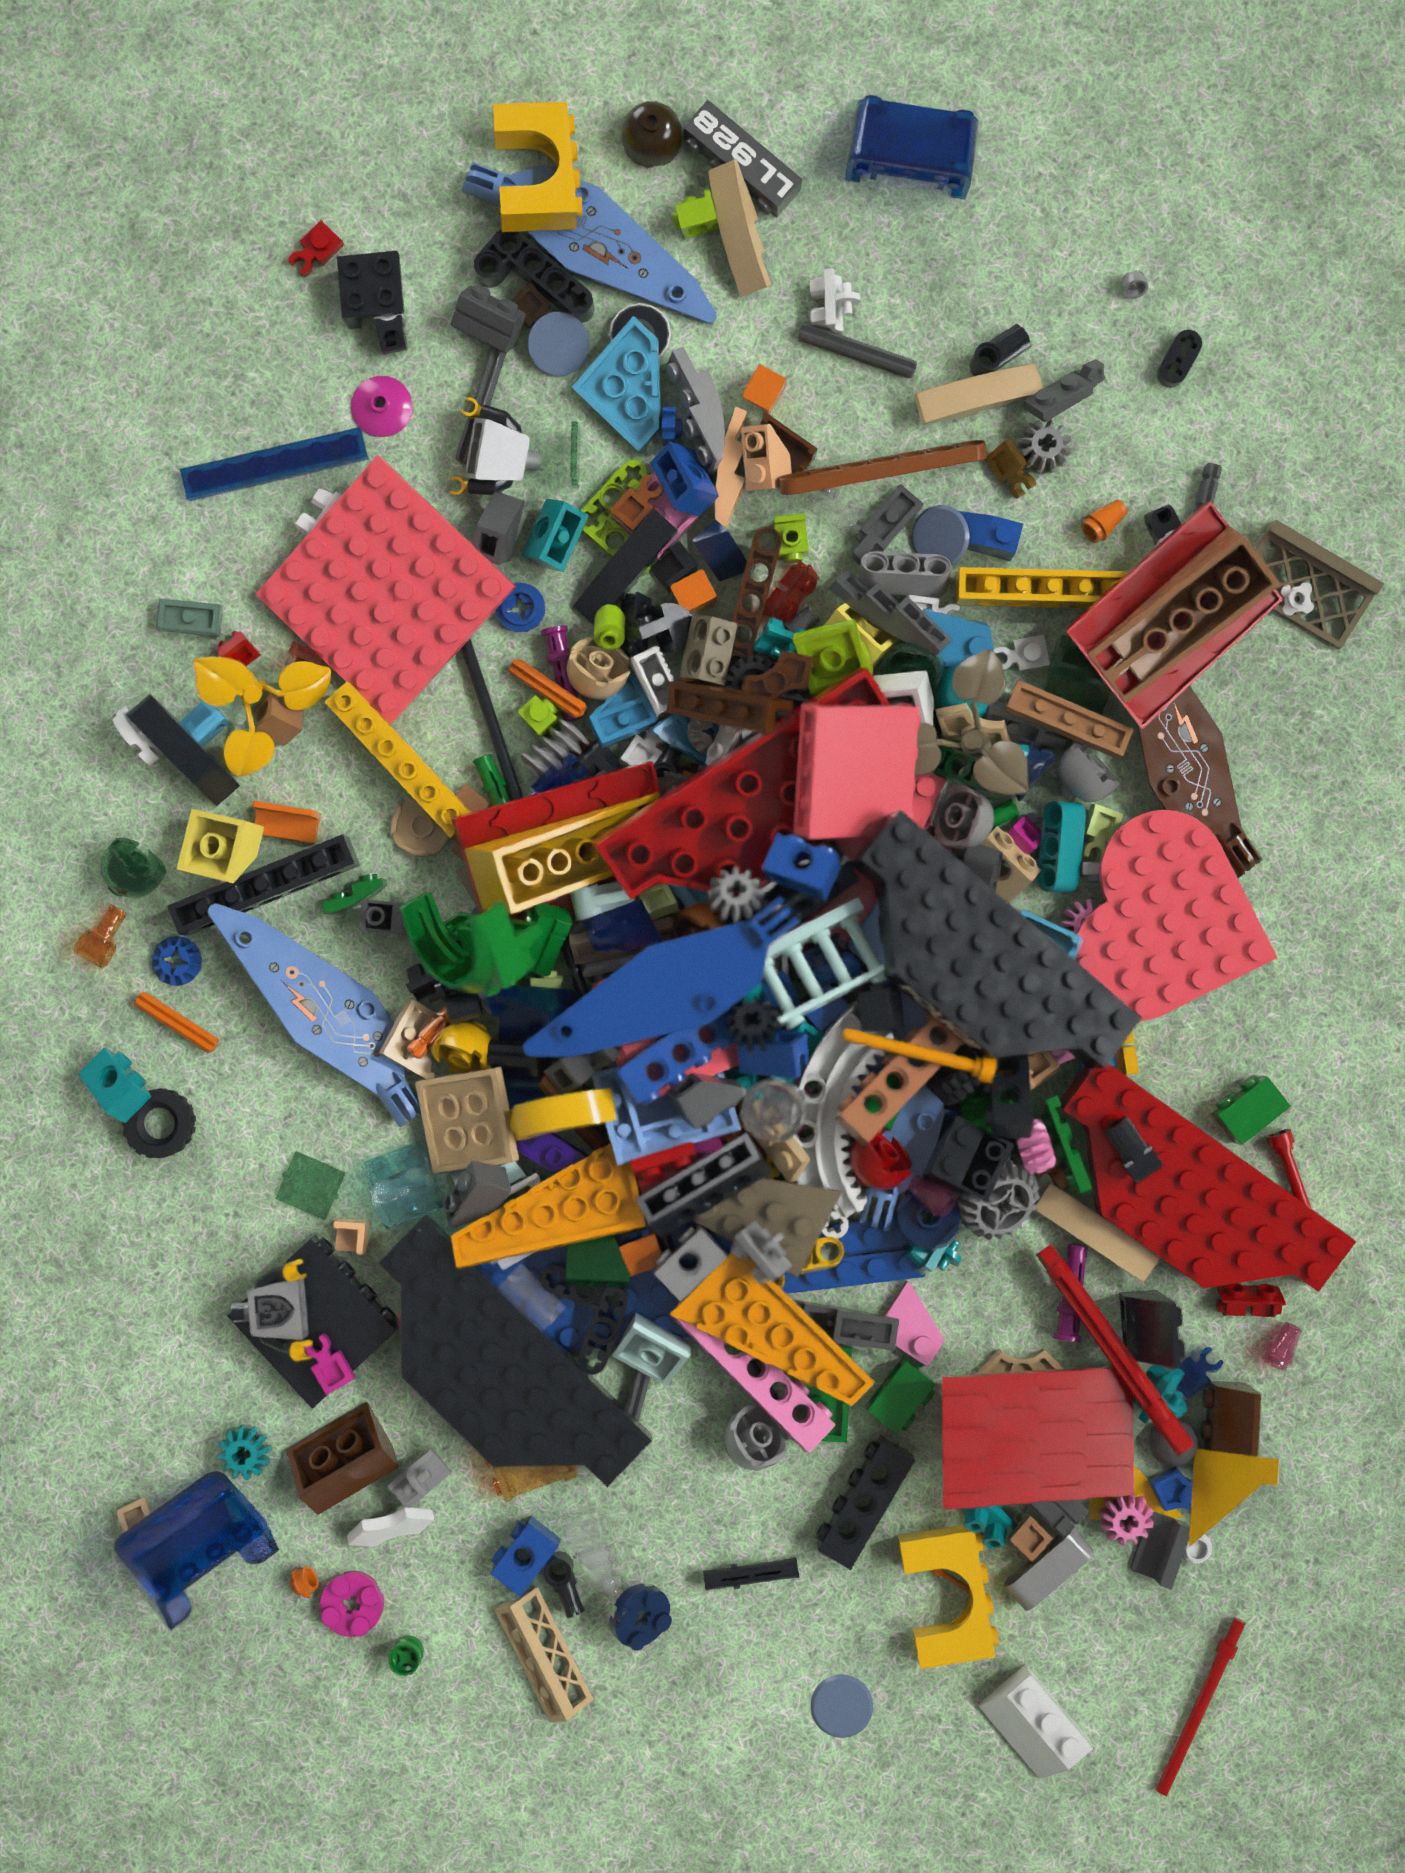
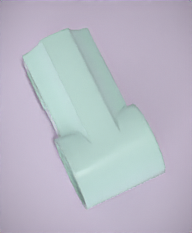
[570,881,636,920]

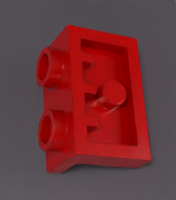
[630,1141,699,1194]

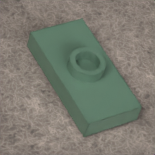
[156,598,223,637]

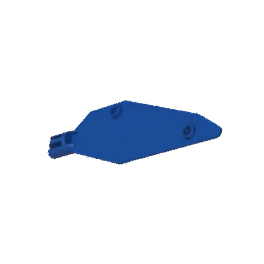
[523,896,800,1057]

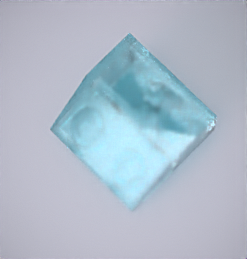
[364,1140,444,1230]

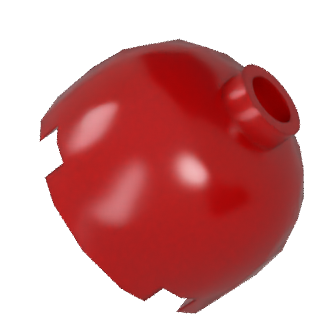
[850,1129,913,1191]

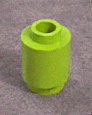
[594,604,625,650]

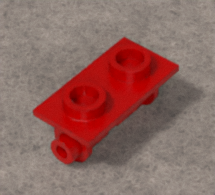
[1216,1283,1286,1317]

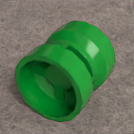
[388,1635,424,1676]

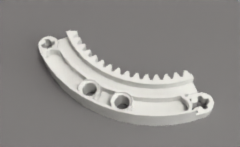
[791,991,894,1239]

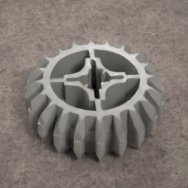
[955,1159,1040,1240]

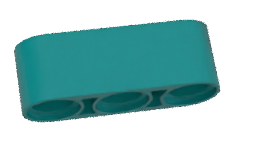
[1037,801,1086,892]

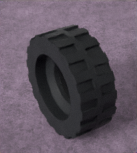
[122,1088,196,1159]

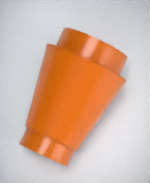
[1081,499,1128,543]

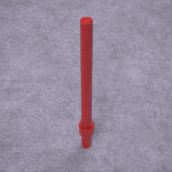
[1156,1617,1246,1796]

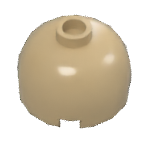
[566,637,630,700]

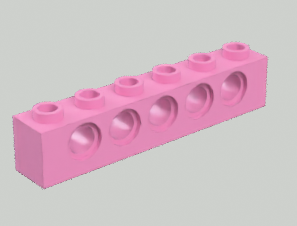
[670,1315,835,1453]

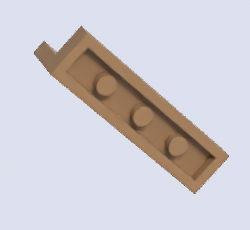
[1005,680,1134,760]

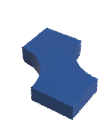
[1148,1467,1193,1511]

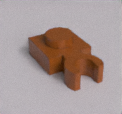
[610,474,664,532]

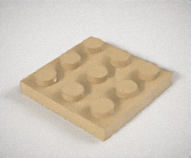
[415,1067,519,1174]

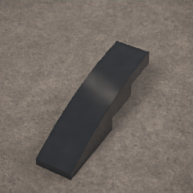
[573,509,678,625]
[126,694,240,806]

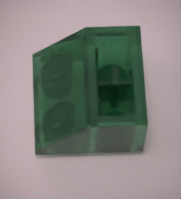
[1043,634,1111,715]

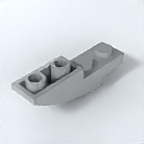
[666,347,725,475]

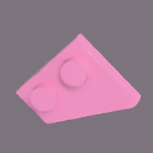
[884,1280,945,1367]

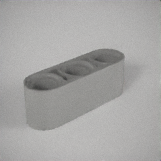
[859,551,952,597]
[1004,1528,1094,1611]

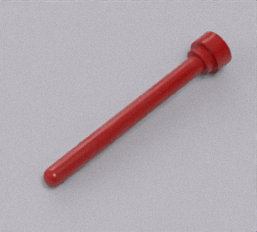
[1266,1129,1311,1208]

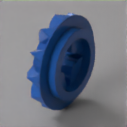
[496,583,545,632]
[151,936,202,986]

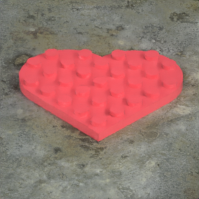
[1075,810,1278,1021]

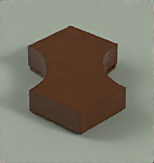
[741,651,814,698]

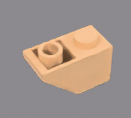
[741,424,792,491]

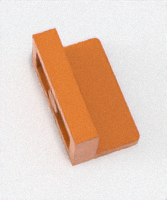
[252,800,321,844]

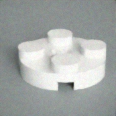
[111,705,163,765]

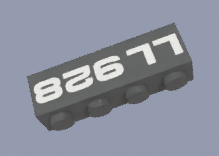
[683,99,802,217]

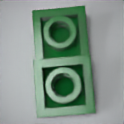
[322,874,387,915]

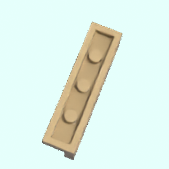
[494,1587,594,1723]

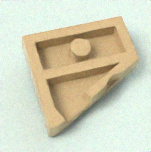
[379,998,438,1079]

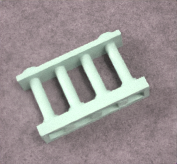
[763,898,887,1029]

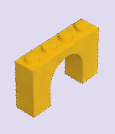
[492,102,583,232]
[897,1524,999,1669]

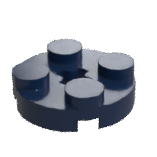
[897,1187,961,1253]
[609,1583,672,1651]

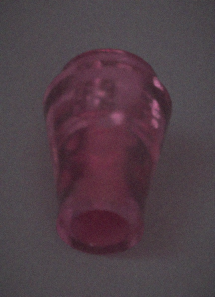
[908,1175,957,1217]
[1262,1322,1302,1372]

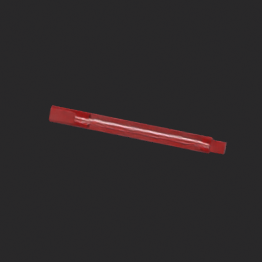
[1036,1244,1195,1456]

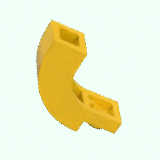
[510,1088,617,1141]

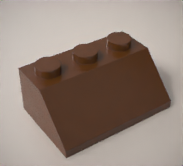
[1200,1380,1262,1457]
[286,1402,399,1515]

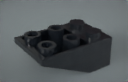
[1119,1290,1185,1369]

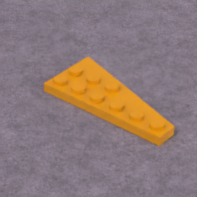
[451,1143,646,1269]
[670,1251,875,1406]

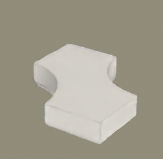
[347,1507,434,1547]

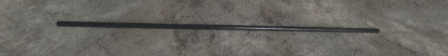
[461,639,680,1263]

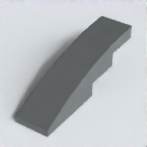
[829,570,952,655]
[793,1299,899,1351]

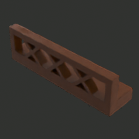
[666,681,793,734]

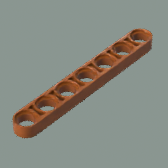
[779,440,987,495]

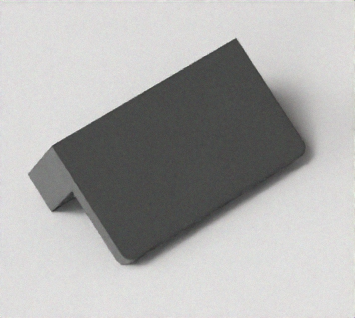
[1130,1511,1190,1590]

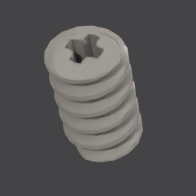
[521,719,591,786]

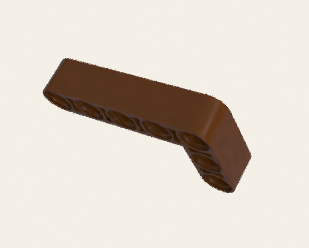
[727,527,806,694]

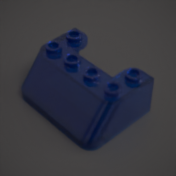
[114,1471,279,1631]

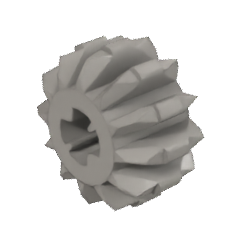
[1018,420,1072,474]
[708,866,764,924]

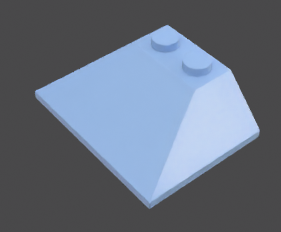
[591,1066,741,1166]

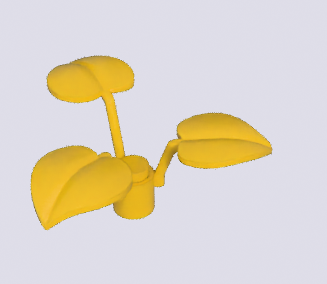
[193,657,331,777]

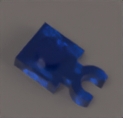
[530,753,589,793]
[1170,1347,1224,1402]

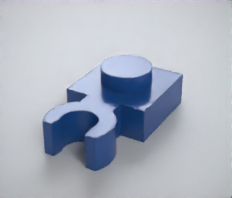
[662,407,682,447]

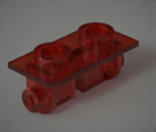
[764,561,820,625]

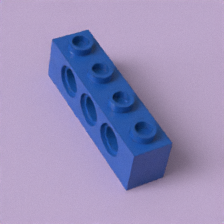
[611,1009,735,1106]

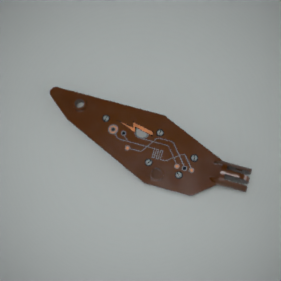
[1137,686,1263,878]

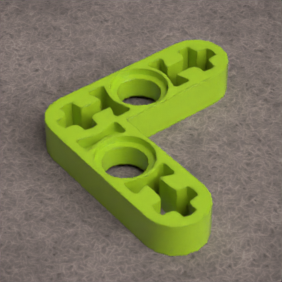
[581,460,652,577]

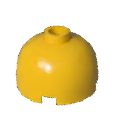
[431,1021,492,1074]

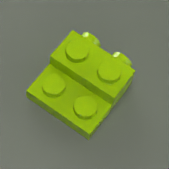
[793,619,874,695]

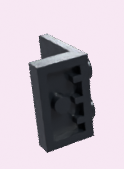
[337,250,405,329]

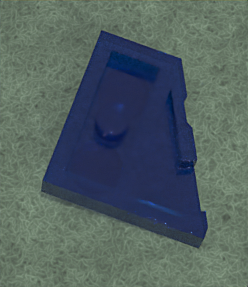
[582,899,662,951]

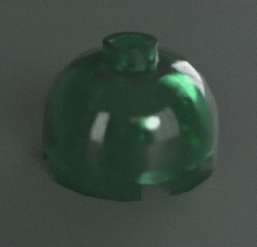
[880,640,945,695]
[101,837,166,898]

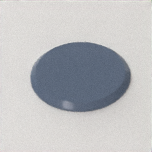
[528,312,590,376]
[912,505,970,565]
[811,1674,873,1738]

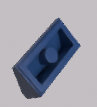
[692,520,747,581]

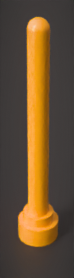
[841,1028,997,1084]

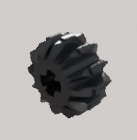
[725,995,781,1053]

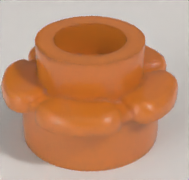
[290,1566,319,1598]

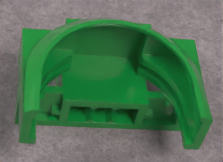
[399,892,543,997]

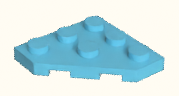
[572,316,661,452]

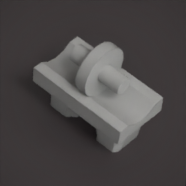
[731,1221,792,1284]
[387,1448,452,1507]

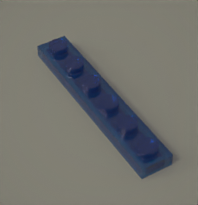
[180,427,369,501]

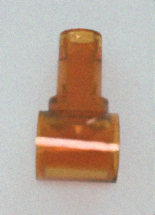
[74,904,128,969]

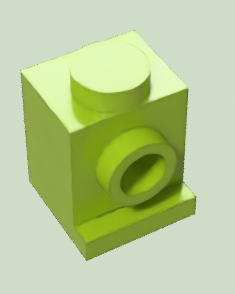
[671,189,719,239]
[773,513,809,563]
[518,695,564,737]

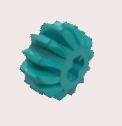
[217,1425,272,1480]

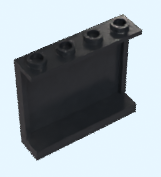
[227,1235,399,1409]

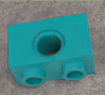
[521,498,589,572]
[78,1047,152,1123]

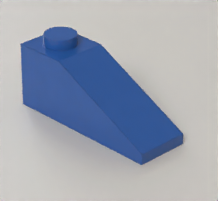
[959,511,1023,561]

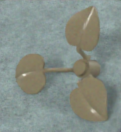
[914,650,1029,795]

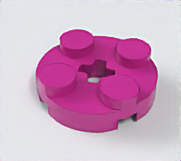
[320,1571,384,1637]

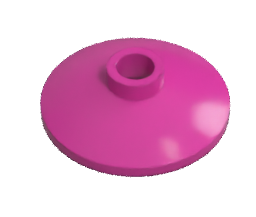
[351,376,413,437]

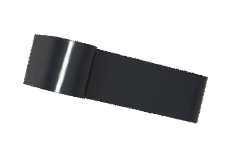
[474,228,595,323]

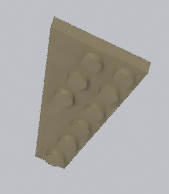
[636,1177,842,1277]

